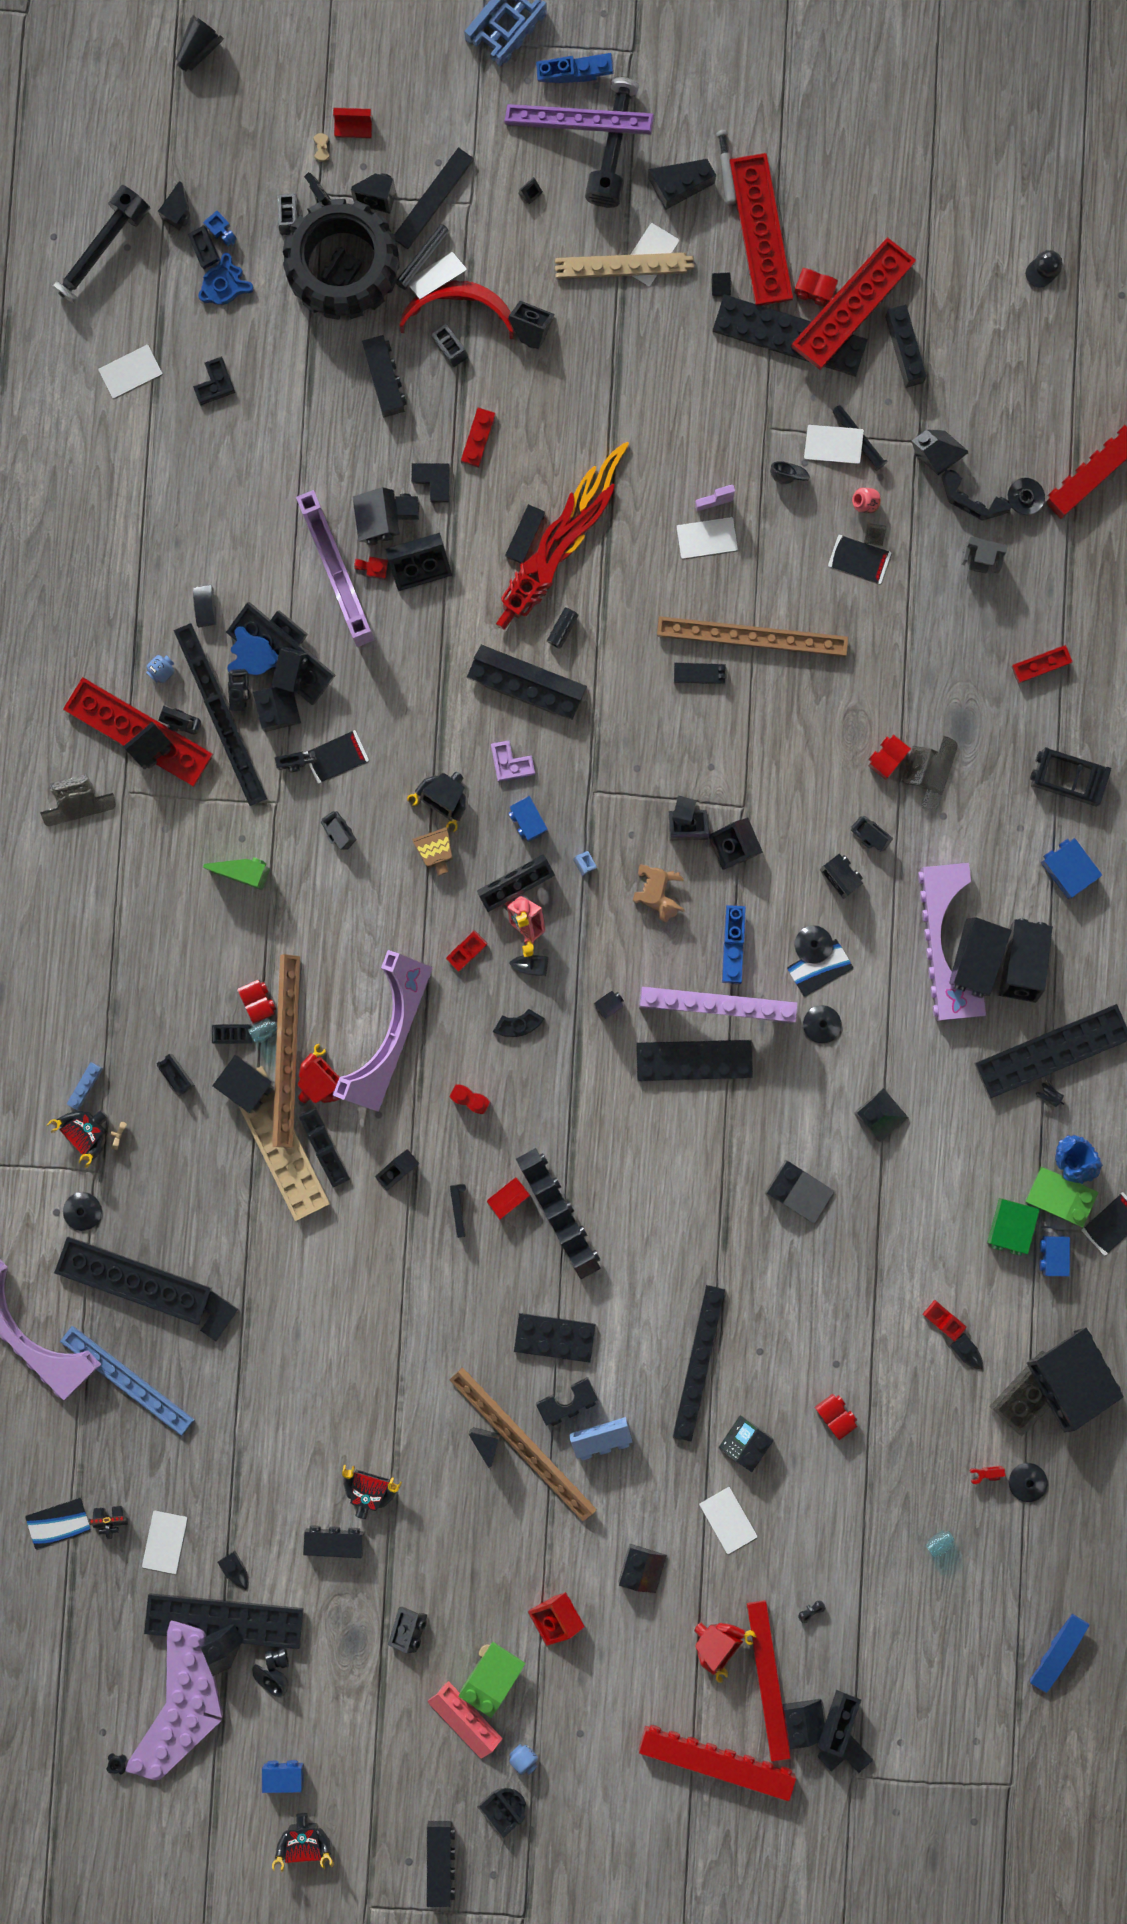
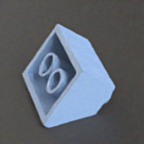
[570,1417,633,1460]

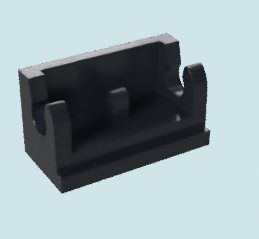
[157,1054,195,1096]

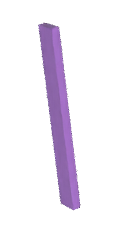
[504,104,654,135]

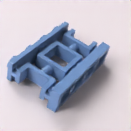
[464,0,547,67]

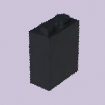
[353,487,400,546]
[212,1055,274,1113]

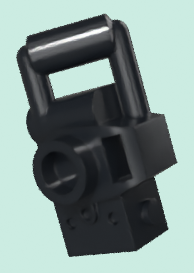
[228,669,251,711]
[158,706,201,735]
[274,751,317,773]
[321,811,357,850]
[851,816,893,852]

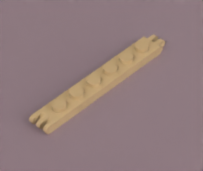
[555,253,694,279]

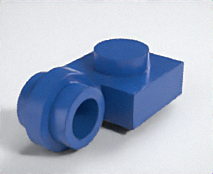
[203,211,237,247]

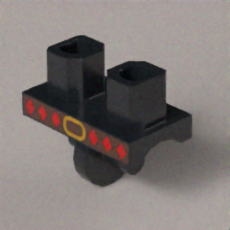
[89,1506,128,1539]

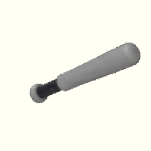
[716,130,737,206]

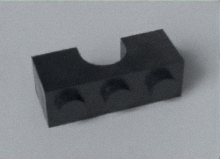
[536,1377,598,1427]

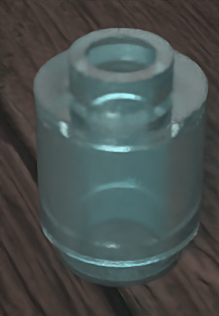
[248,1018,277,1043]
[925,1530,955,1558]

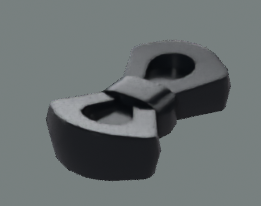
[798,1601,826,1623]

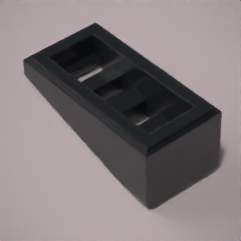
[277,193,298,235]
[431,324,469,367]
[212,1024,252,1044]

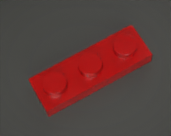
[461,407,496,468]
[1011,645,1073,684]

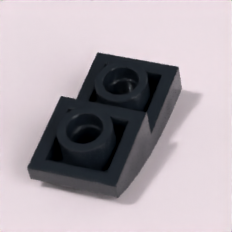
[193,585,216,628]
[672,795,697,826]

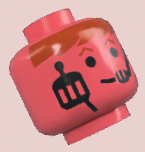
[852,488,881,513]

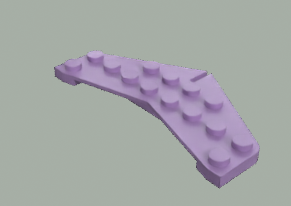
[125,1620,223,1780]

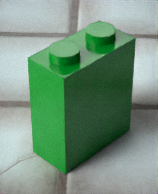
[987,1198,1040,1256]

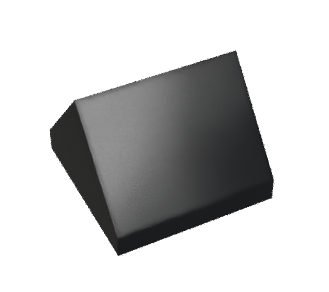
[518,177,543,204]

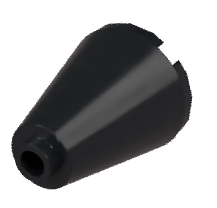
[176,15,224,72]

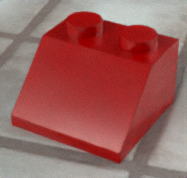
[528,1592,585,1646]

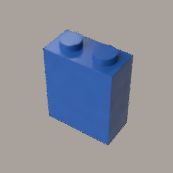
[1041,838,1102,899]

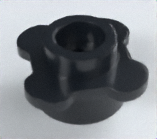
[106,1753,127,1775]

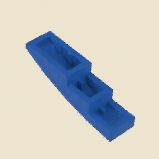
[1030,1614,1089,1693]

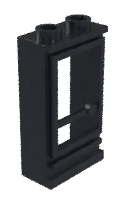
[1030,747,1112,807]

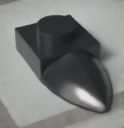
[509,955,549,976]
[950,1333,983,1370]
[217,1551,248,1590]

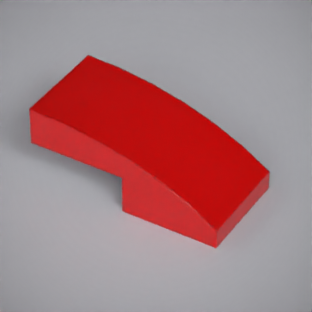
[446,930,488,972]
[922,1300,967,1342]

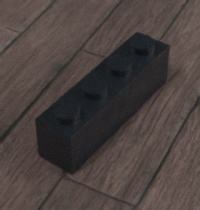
[885,304,927,388]
[362,335,407,418]
[427,1821,455,1907]

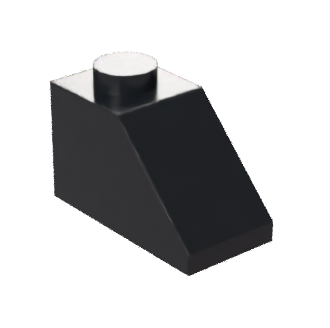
[158,181,190,231]
[594,991,624,1020]
[375,1149,420,1191]

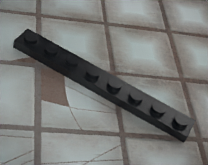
[672,1285,725,1442]

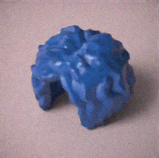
[1055,1135,1103,1184]

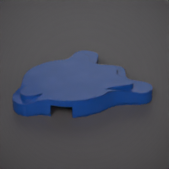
[198,253,254,305]
[227,627,278,675]

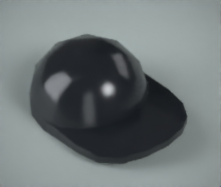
[1025,250,1063,288]
[770,461,810,484]
[252,1664,288,1697]

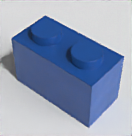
[508,796,548,842]
[1040,1236,1070,1276]
[262,1760,304,1793]

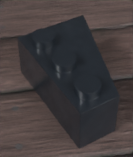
[648,159,716,210]

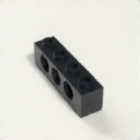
[477,854,555,912]

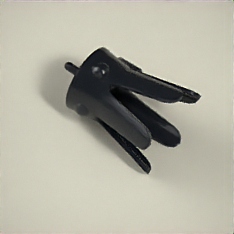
[1036,1080,1064,1107]

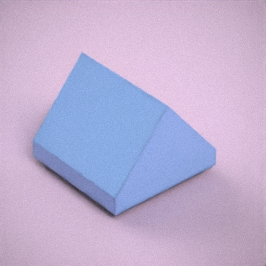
[573,851,597,876]

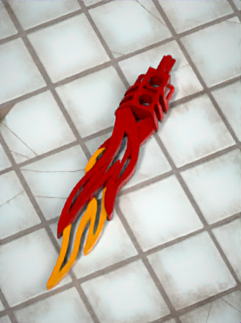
[496,442,629,630]

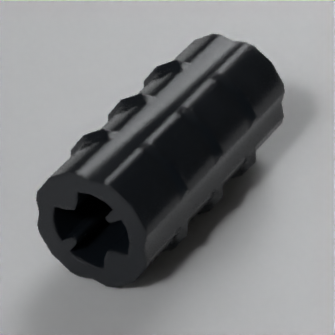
[547,607,579,649]

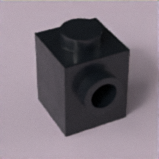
[395,493,419,520]

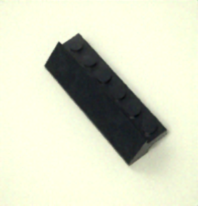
[467,644,587,720]

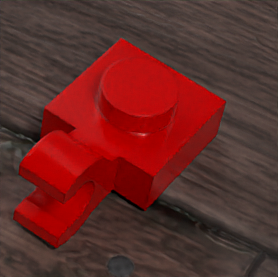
[354,556,388,580]
[969,1466,1006,1484]

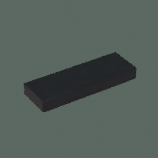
[505,504,546,564]

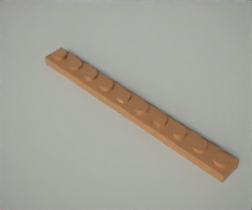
[657,616,848,657]
[272,954,300,1148]
[449,1367,597,1521]

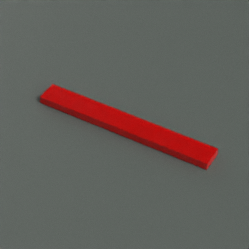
[747,1600,790,1762]

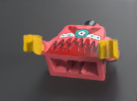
[503,896,546,957]

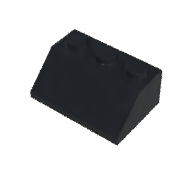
[385,533,452,592]

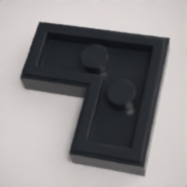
[304,172,331,206]
[193,356,235,406]
[411,463,450,502]
[200,1290,239,1342]
[817,1734,873,1773]

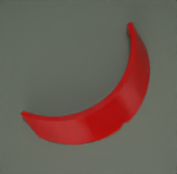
[399,280,514,339]

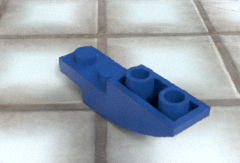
[536,53,614,83]
[722,905,746,984]

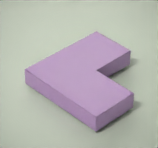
[695,485,735,512]
[491,741,535,782]

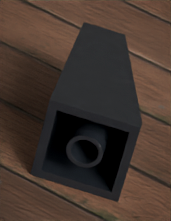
[949,917,1012,998]
[998,918,1053,1003]

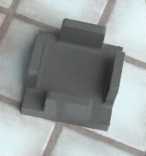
[961,537,1008,574]

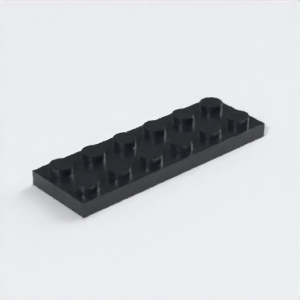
[226,602,336,705]
[636,1040,753,1081]

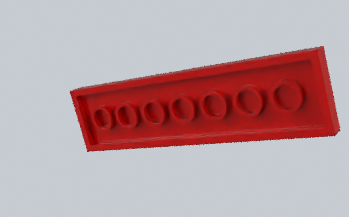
[729,153,793,306]
[791,237,916,370]
[63,677,214,787]

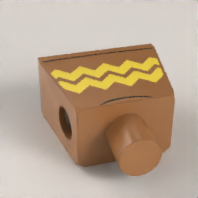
[412,827,453,876]

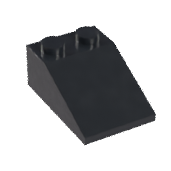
[765,1160,834,1223]

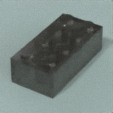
[989,1350,1050,1437]

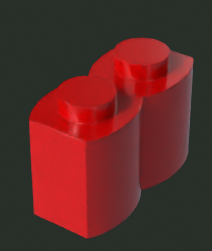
[794,268,838,306]
[868,734,911,780]
[237,980,277,1024]
[449,1084,490,1114]
[814,1393,858,1440]

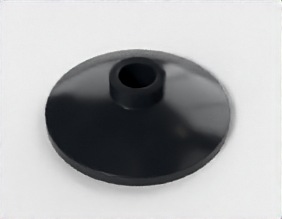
[1007,478,1045,515]
[794,925,833,964]
[803,1005,841,1044]
[63,1192,102,1231]
[1009,1463,1048,1502]

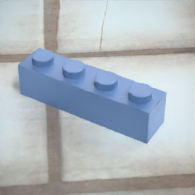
[67,1062,103,1110]

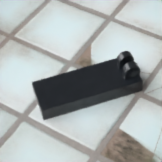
[674,662,726,684]
[450,1184,466,1238]

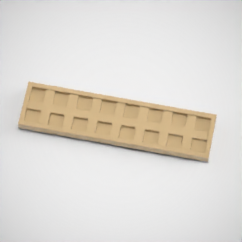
[238,1066,331,1221]

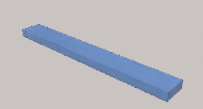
[60,1326,195,1436]

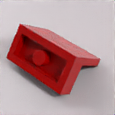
[333,108,372,138]
[487,1177,530,1219]

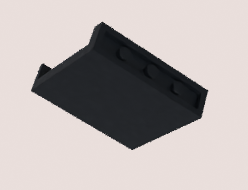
[1027,1328,1124,1433]

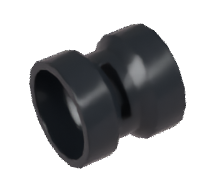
[265,1648,289,1671]

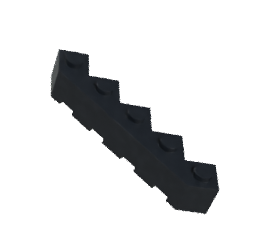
[516,1148,601,1279]

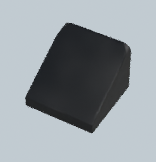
[711,272,731,296]

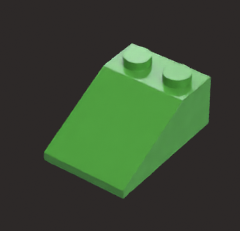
[203,857,270,890]
[1025,1167,1099,1228]
[458,1642,525,1718]

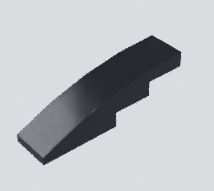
[298,1107,350,1188]

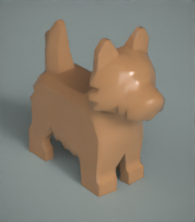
[633,865,685,923]

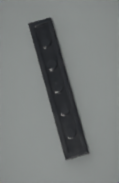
[394,147,474,249]

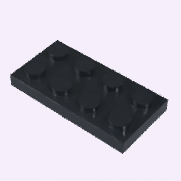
[514,1313,596,1363]

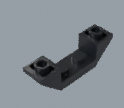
[941,470,1013,521]

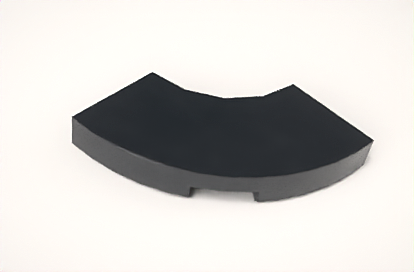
[493,1009,545,1037]

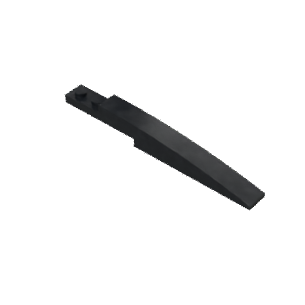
[173,623,267,806]

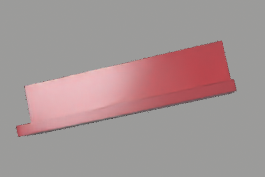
[428,1681,503,1759]

